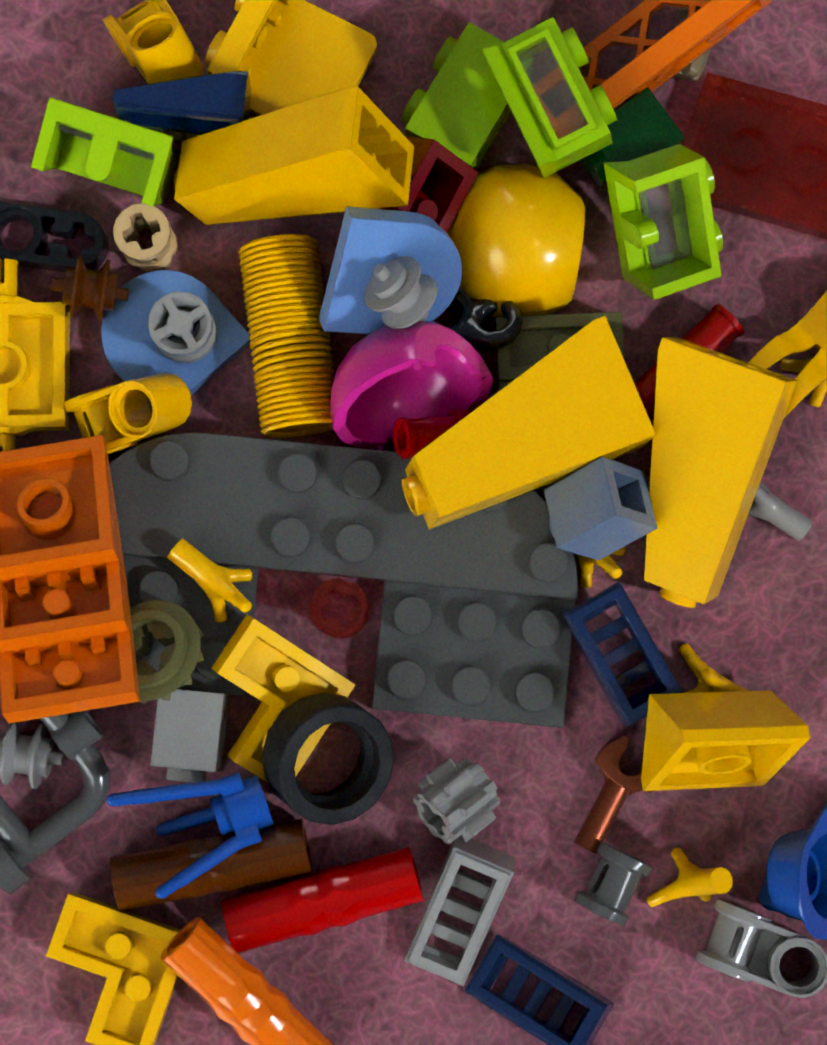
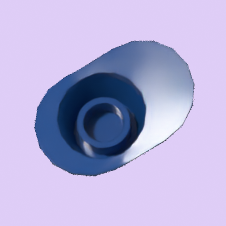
[759,804,827,940]

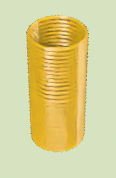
[238,234,335,438]

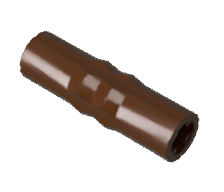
[110,818,312,911]

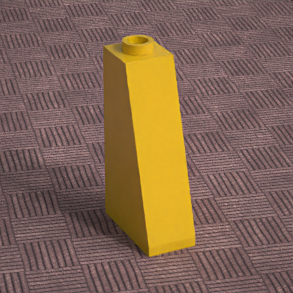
[174,86,414,225]
[402,316,656,530]
[644,337,798,608]

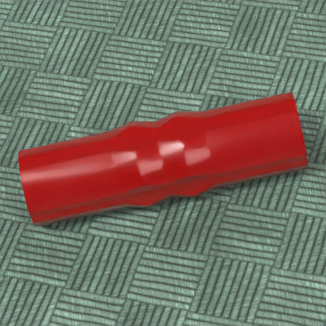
[222,847,424,953]

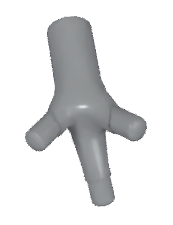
[748,482,813,541]

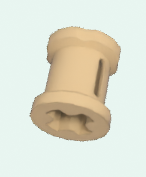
[113,203,178,273]

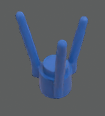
[106,772,274,899]

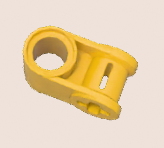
[102,0,205,84]
[63,372,192,456]

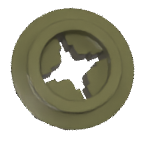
[130,600,204,705]

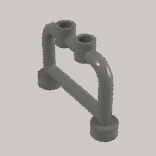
[0,711,110,894]

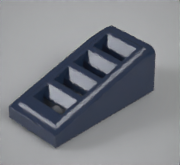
[113,71,251,135]
[562,582,683,727]
[465,934,614,1045]

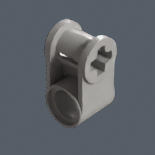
[695,898,827,998]

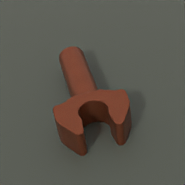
[574,735,653,854]

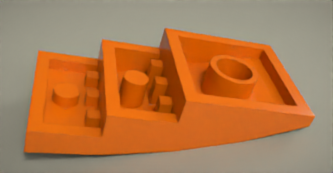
[0,435,140,724]

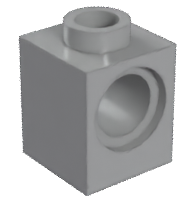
[150,689,230,783]

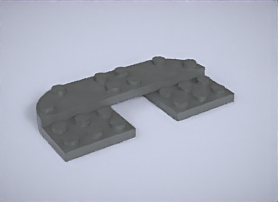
[109,433,578,728]

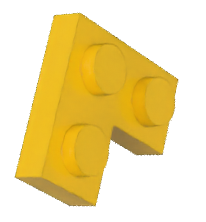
[211,614,355,782]
[46,891,181,1045]

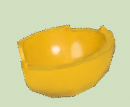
[447,163,586,318]

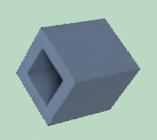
[544,456,658,560]

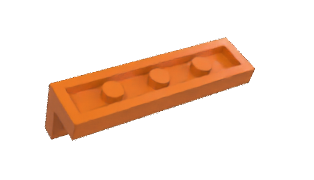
[533,0,772,139]

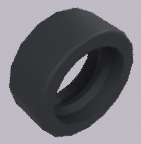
[262,692,394,825]

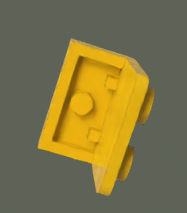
[205,0,377,116]

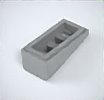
[404,837,515,986]

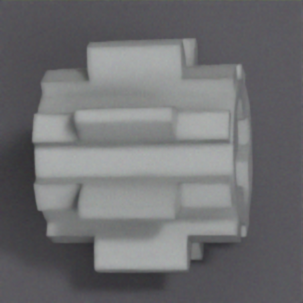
[413,758,500,844]

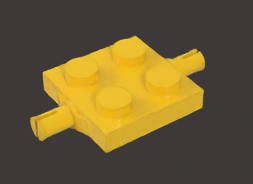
[0,258,70,452]

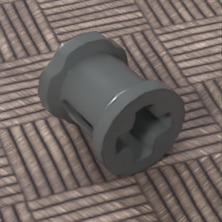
[574,841,654,927]

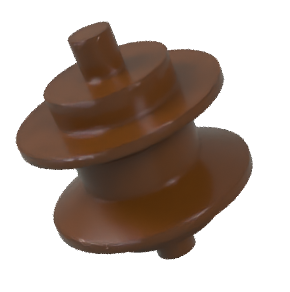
[51,255,129,323]

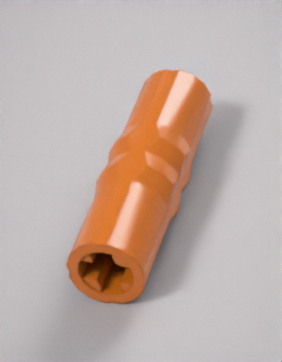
[161,917,334,1045]

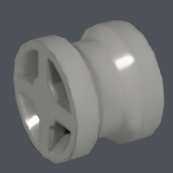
[148,291,217,364]

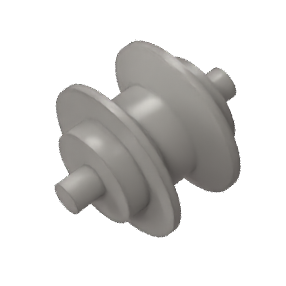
[364,256,438,329]
[0,722,64,789]

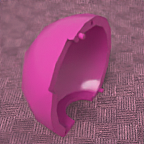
[330,321,493,451]

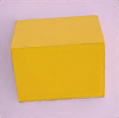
[641,690,811,791]

